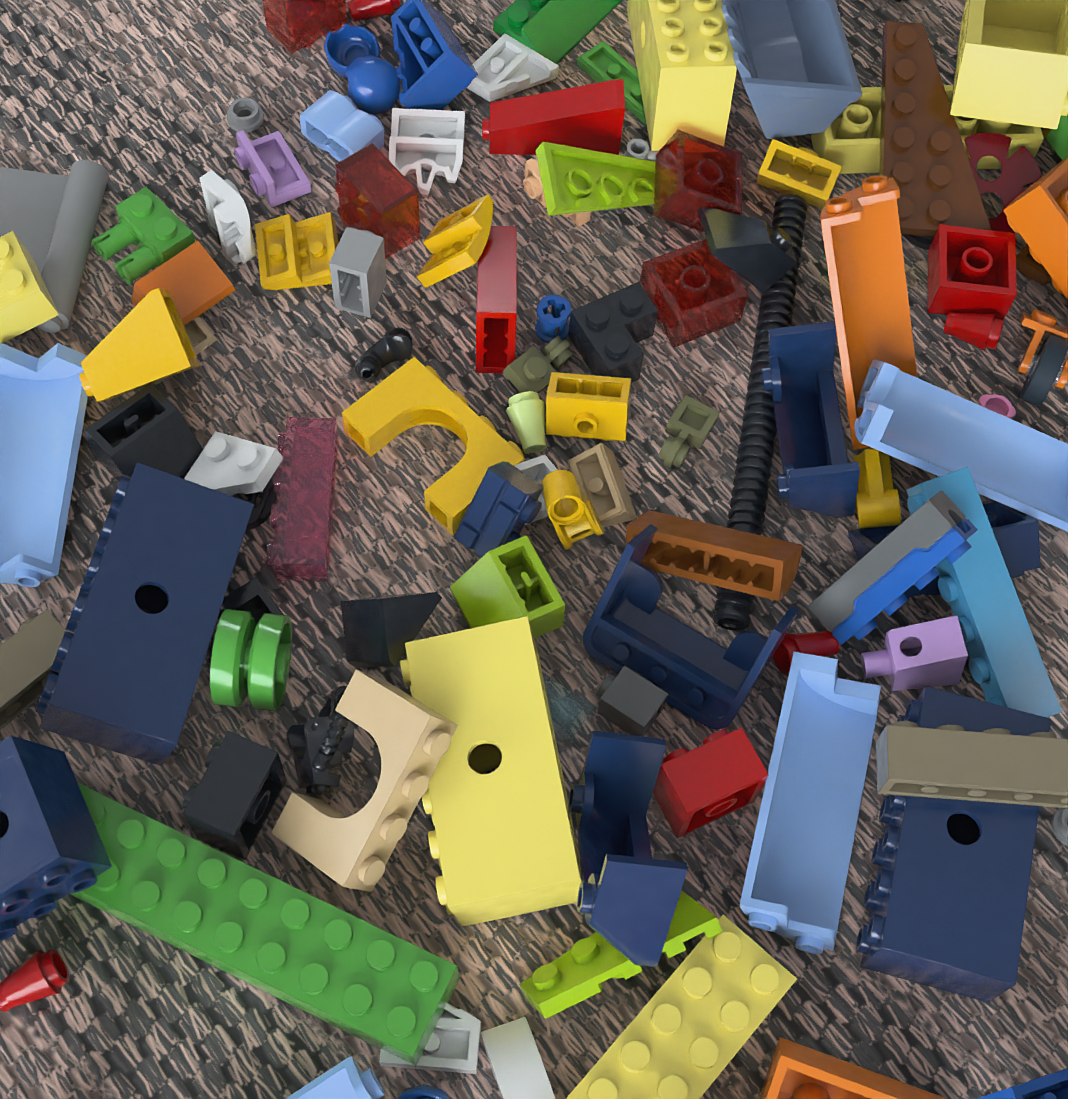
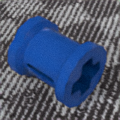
[535,294,571,343]

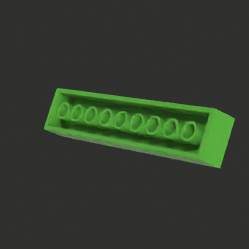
[69,783,460,1067]

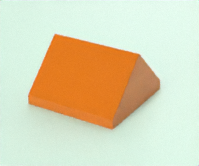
[131,241,235,326]

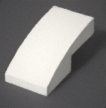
[480,1017,555,1099]

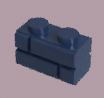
[454,461,544,557]

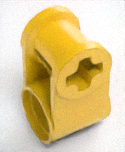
[541,470,604,550]

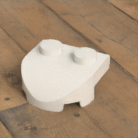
[200,170,256,265]

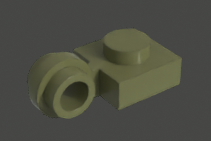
[503,336,574,393]
[658,395,720,468]

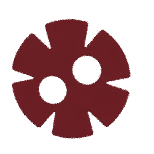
[964,132,1042,233]

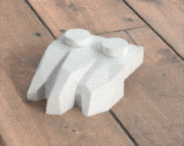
[388,108,465,196]

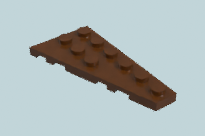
[879,20,991,237]

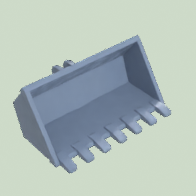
[721,0,862,139]

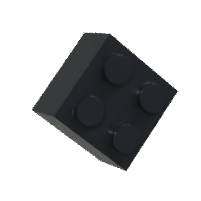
[183,731,287,860]

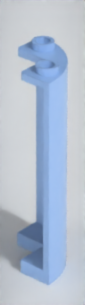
[0,343,88,587]
[855,359,1068,532]
[739,652,881,954]

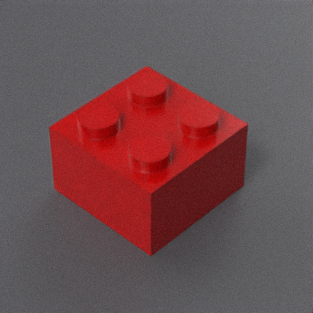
[927,224,1017,320]
[653,727,769,838]

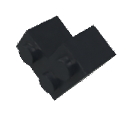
[568,282,658,383]

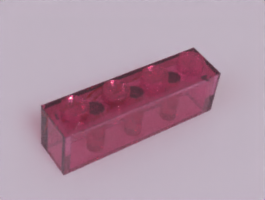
[267,417,339,582]

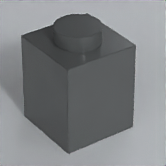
[596,665,668,737]

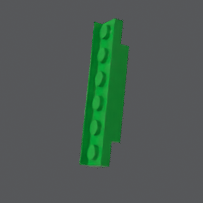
[493,0,623,64]

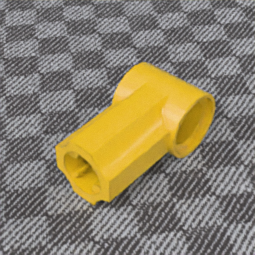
[854,448,901,529]

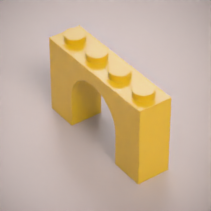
[342,357,525,535]

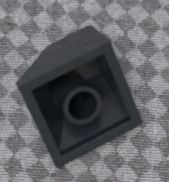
[697,206,797,293]

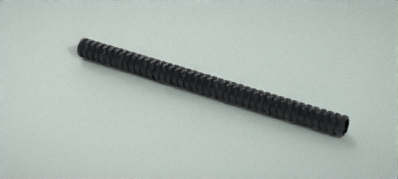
[713,194,808,631]

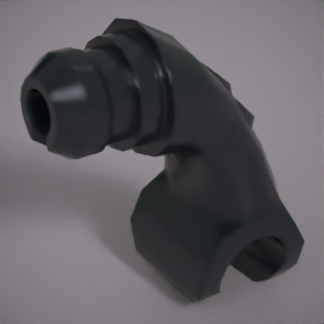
[354,327,412,382]

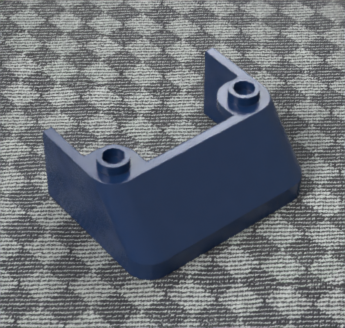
[761,321,860,518]
[583,524,799,729]
[569,731,688,967]

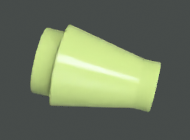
[506,391,547,454]

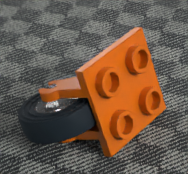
[1018,308,1068,406]

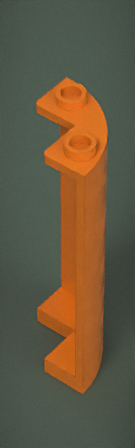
[820,175,918,450]

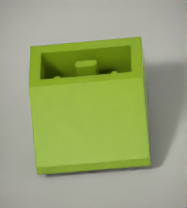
[450,535,565,639]

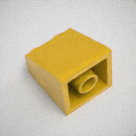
[79,288,200,402]

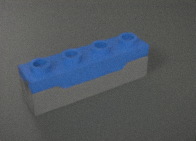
[808,491,978,645]

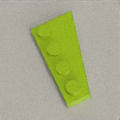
[536,142,675,216]
[519,890,723,1019]

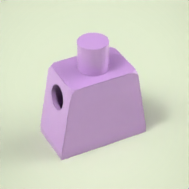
[861,615,968,691]

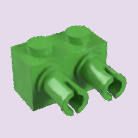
[91,187,195,284]

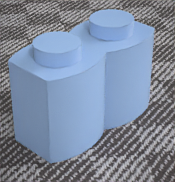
[300,90,384,171]

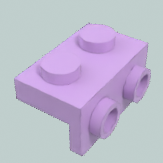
[234,130,311,208]

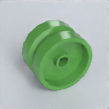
[210,609,292,712]

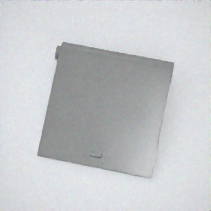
[0,160,109,333]

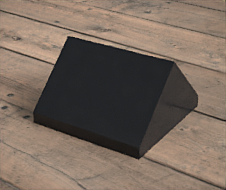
[341,592,442,667]

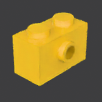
[757,139,842,209]
[546,372,631,441]

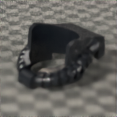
[287,686,354,795]

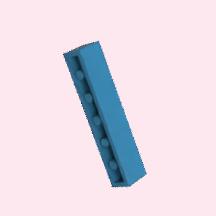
[906,467,1062,718]

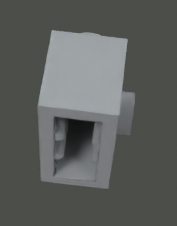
[329,227,387,318]

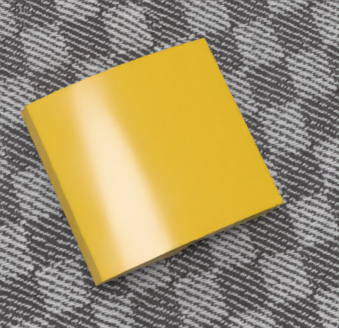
[416,194,493,288]
[255,212,338,290]

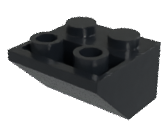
[84,383,203,482]

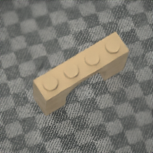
[271,669,458,892]

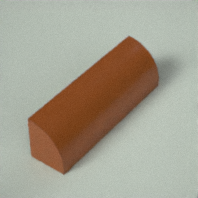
[625,510,803,601]

